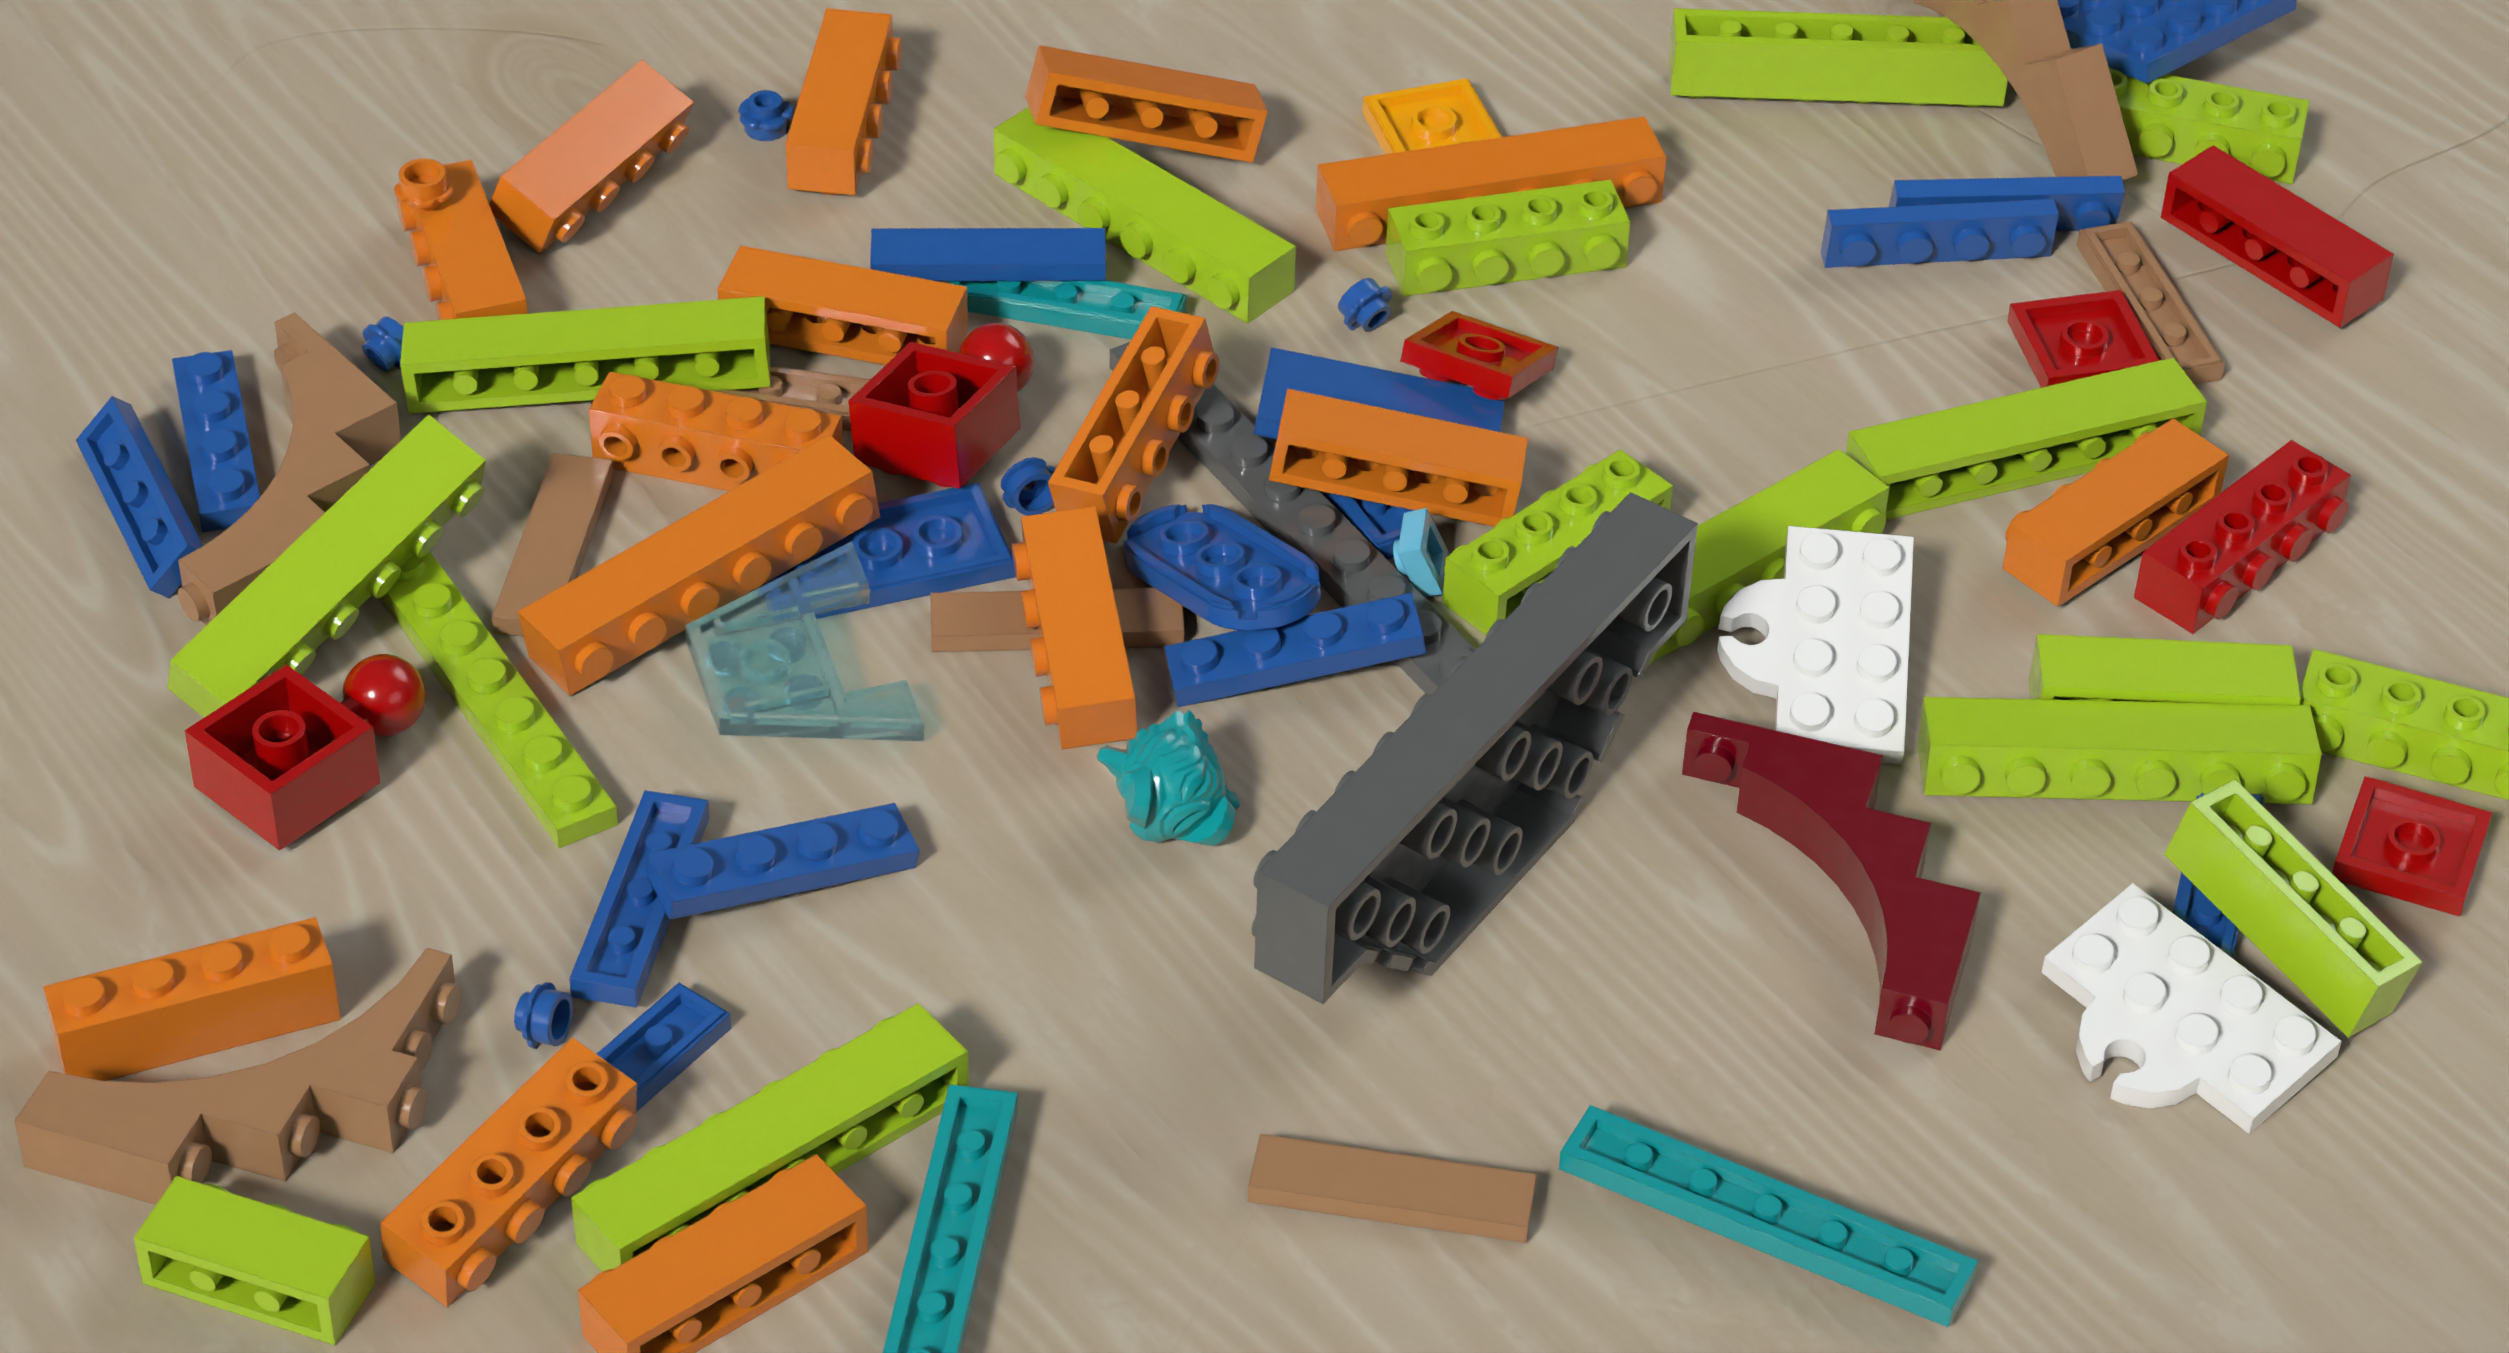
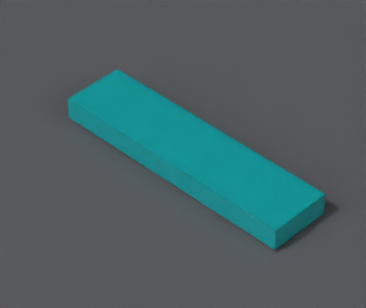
[949,281,1187,340]

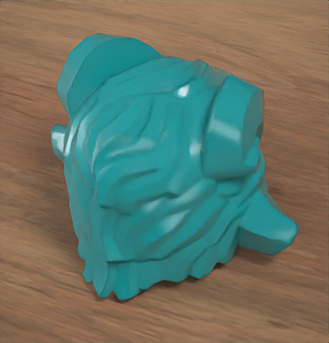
[1097,710,1241,846]

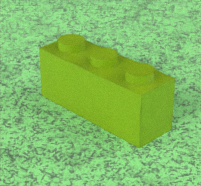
[133,1176,376,1346]

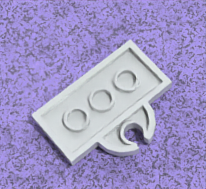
[1717,526,1914,765]
[2041,883,2342,1134]

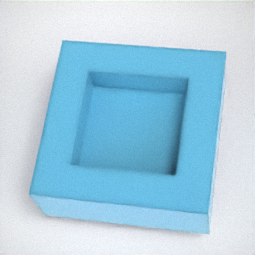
[1393,508,1449,598]

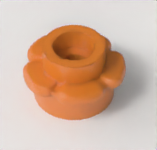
[394,158,453,212]

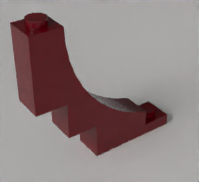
[1682,711,1981,1051]

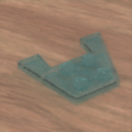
[686,541,924,741]

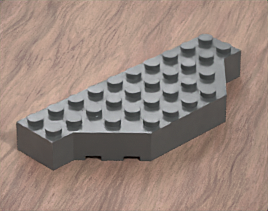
[1252,492,1698,1004]

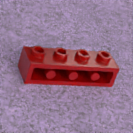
[2160,145,2394,328]
[2134,440,2351,634]

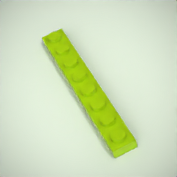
[381,551,618,848]

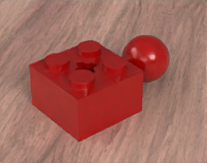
[848,323,1034,489]
[184,654,426,851]

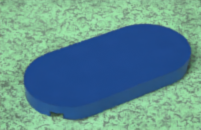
[1124,504,1322,631]

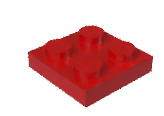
[2007,290,2159,388]
[1400,311,1559,400]
[2332,776,2493,917]

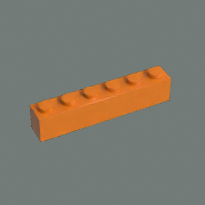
[1316,116,1667,251]
[517,435,880,696]

